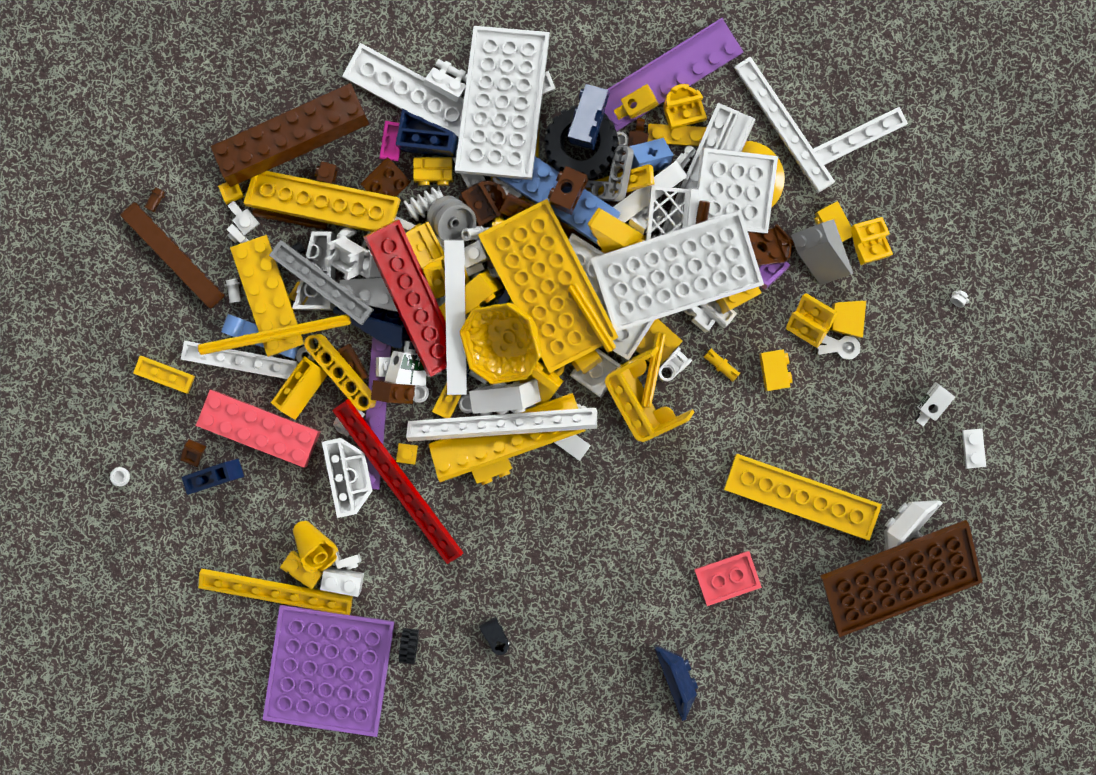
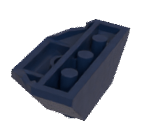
[654,645,698,721]

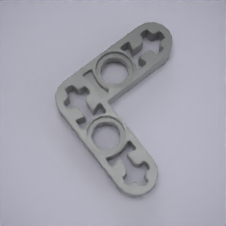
[585,144,634,202]

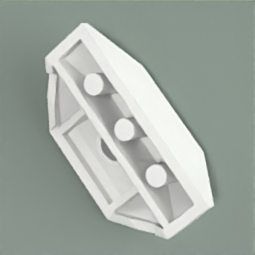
[322,438,373,518]
[884,500,943,550]

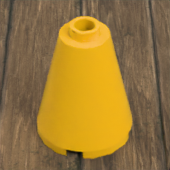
[293,521,338,573]

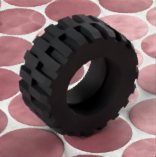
[544,105,619,180]

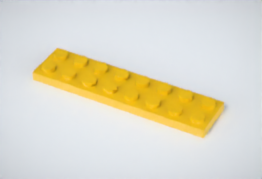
[243,171,401,232]
[723,454,882,541]

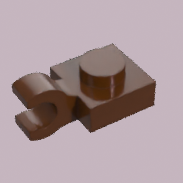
[628,118,649,147]

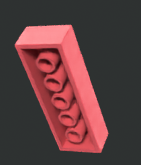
[196,390,321,468]

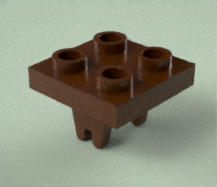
[360,157,411,197]

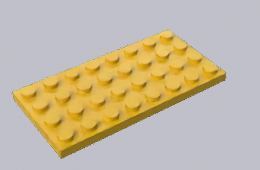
[478,199,619,373]

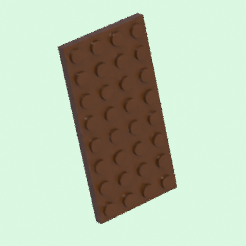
[820,520,983,638]

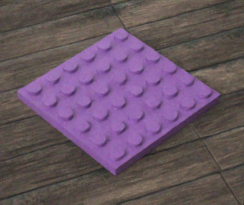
[263,604,395,737]

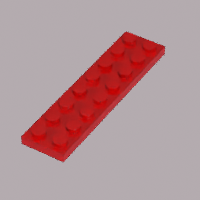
[364,220,447,377]

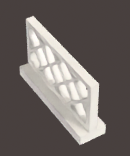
[646,186,699,240]

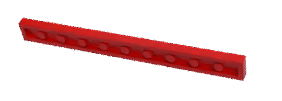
[332,398,463,564]

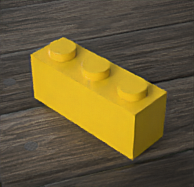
[271,356,328,420]

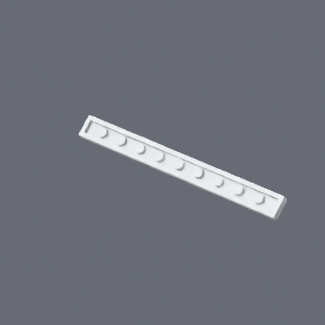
[406,408,597,442]

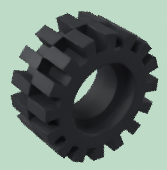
[399,628,419,664]

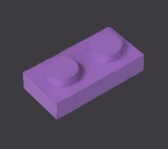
[759,262,790,290]

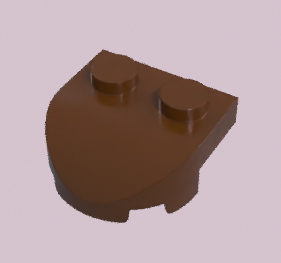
[460,181,507,226]

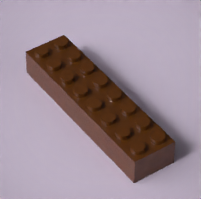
[210,83,370,187]

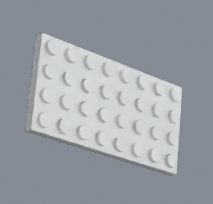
[455,26,550,180]
[591,210,764,332]

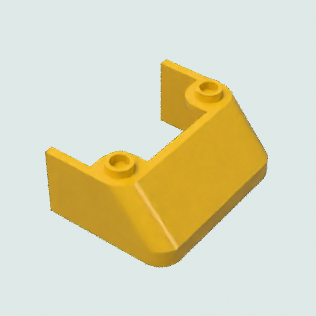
[605,345,694,442]

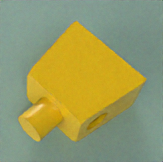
[614,84,659,120]
[830,301,866,338]

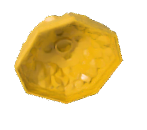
[460,303,541,384]

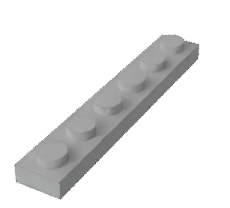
[269,240,374,325]

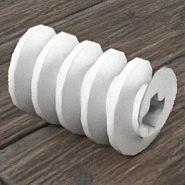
[403,186,443,221]

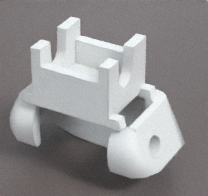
[325,228,382,280]

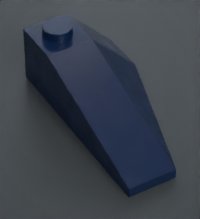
[333,306,410,349]

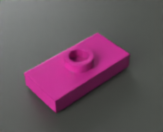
[379,121,401,162]

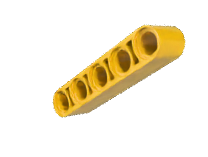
[304,334,377,411]

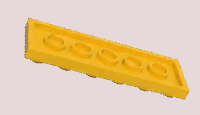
[230,235,304,357]

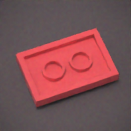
[694,551,762,606]

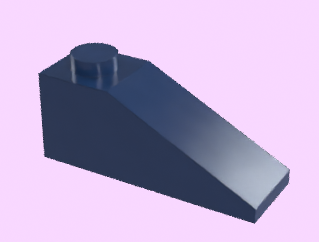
[182,459,244,495]

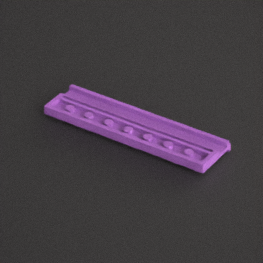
[604,18,743,132]

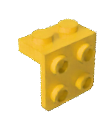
[516,361,564,406]

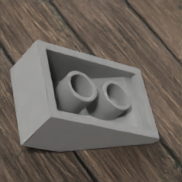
[791,219,853,285]

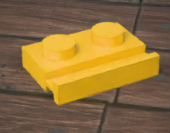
[406,222,444,269]

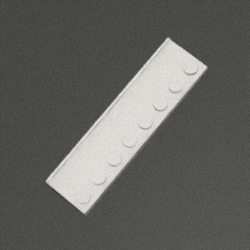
[659,103,756,236]

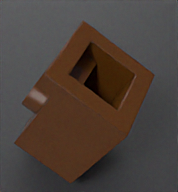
[315,161,339,185]

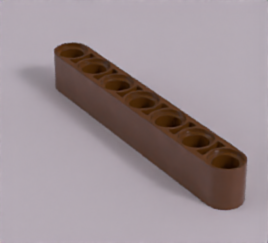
[120,202,225,309]

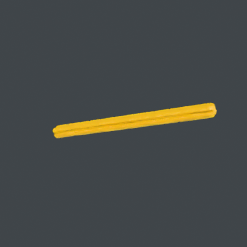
[198,314,351,355]

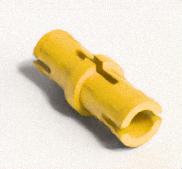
[703,348,740,382]

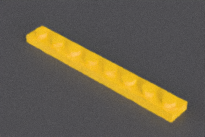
[198,568,353,615]

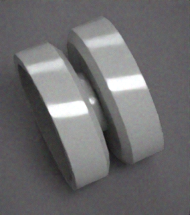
[427,196,476,241]

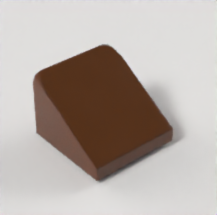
[180,439,207,468]

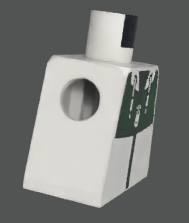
[385,341,426,386]
[914,382,955,426]

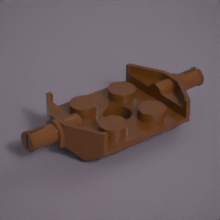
[748,224,795,266]

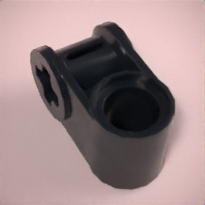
[479,617,510,655]

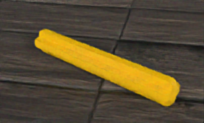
[568,283,616,352]
[641,332,666,408]

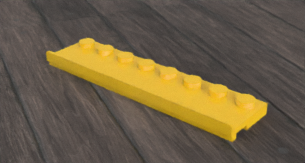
[428,393,586,482]

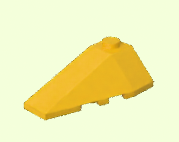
[588,207,646,253]

